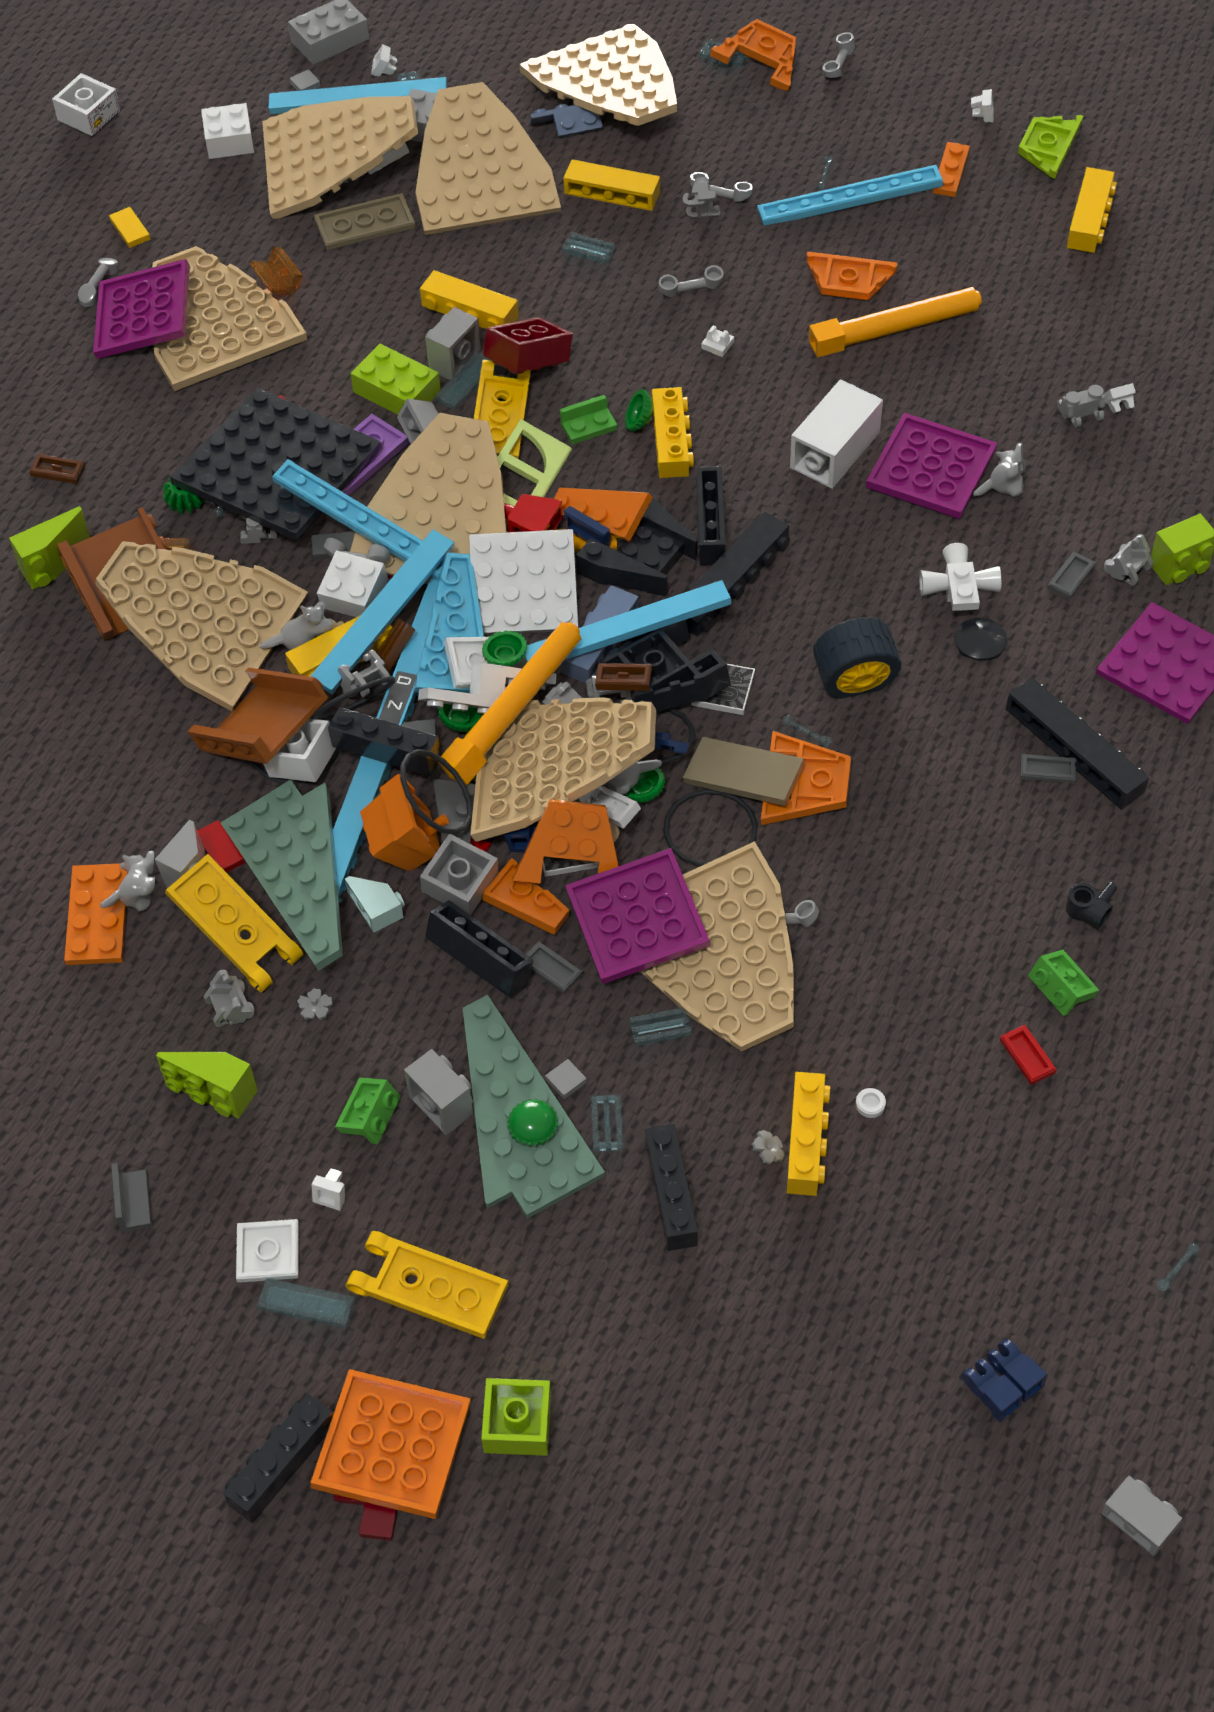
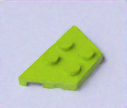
[1018,115,1083,179]

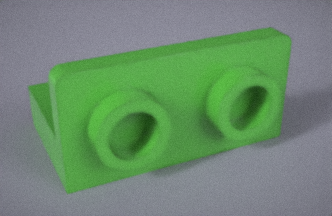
[560,395,617,445]
[1028,950,1099,1016]
[335,1077,400,1144]

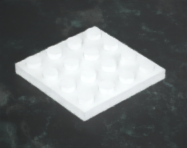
[469,529,578,635]

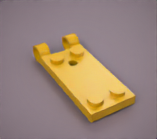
[474,360,531,459]
[165,854,303,993]
[345,1231,509,1339]

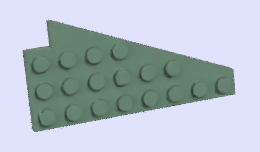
[221,780,343,971]
[463,995,605,1219]

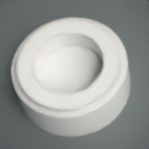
[856,1088,886,1118]

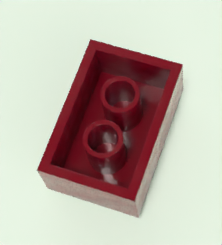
[483,317,573,374]

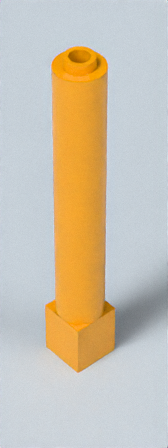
[809,287,982,358]
[437,622,581,785]

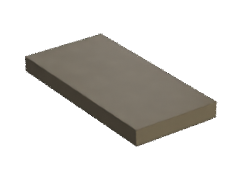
[314,193,416,250]
[683,737,805,806]

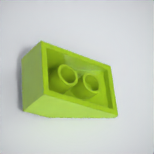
[9,506,90,590]

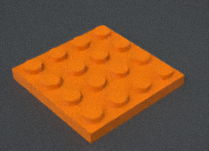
[311,1369,471,1519]

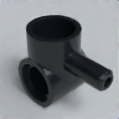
[1066,882,1117,929]

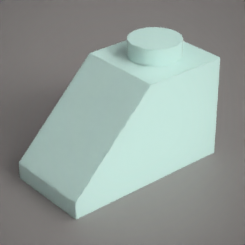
[345,876,405,932]

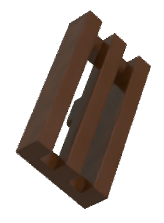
[29,454,85,484]
[370,618,415,673]
[595,663,652,691]

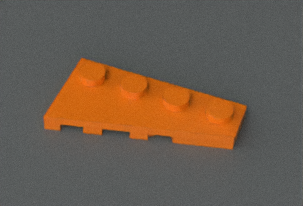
[554,488,653,542]

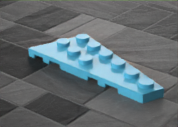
[413,553,484,693]

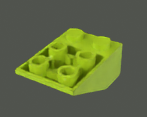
[156,1052,258,1119]

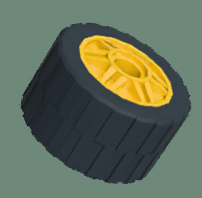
[813,617,902,698]

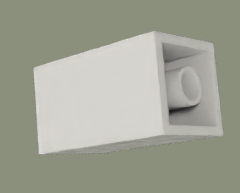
[790,379,883,488]

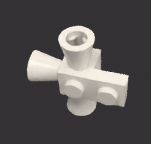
[919,543,1001,611]

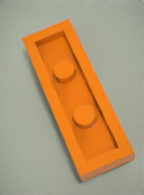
[933,142,970,197]

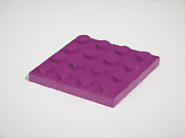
[93,259,190,359]
[866,413,997,519]
[1096,602,1214,724]
[565,848,710,984]

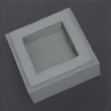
[290,69,321,91]
[545,1059,587,1099]

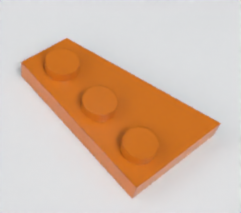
[482,858,569,935]

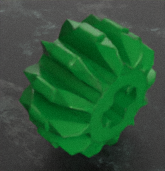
[163,477,205,515]

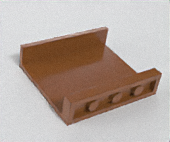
[57,507,168,641]
[187,667,328,764]

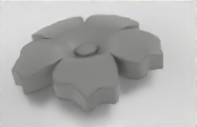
[297,988,333,1020]
[751,1130,785,1165]

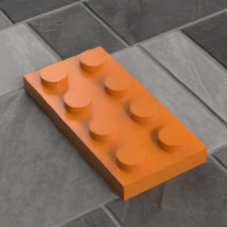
[64,863,127,965]

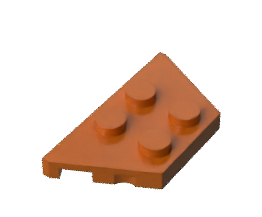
[806,252,898,300]

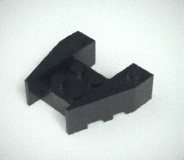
[576,488,698,596]
[603,620,731,712]

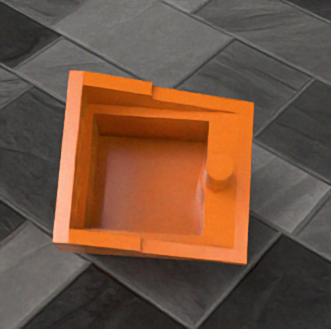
[360,774,449,871]

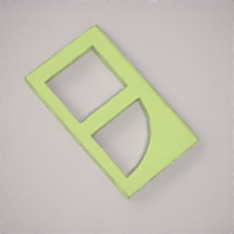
[497,419,572,506]

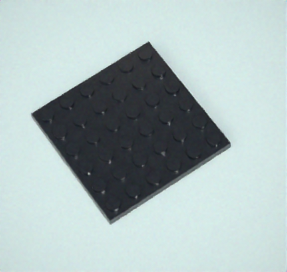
[170,388,381,541]

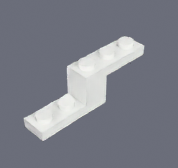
[418,663,556,714]
[573,786,641,829]

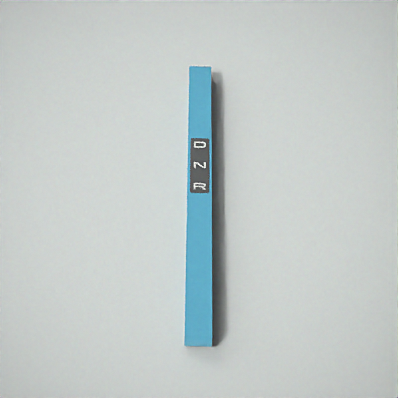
[333,578,439,902]

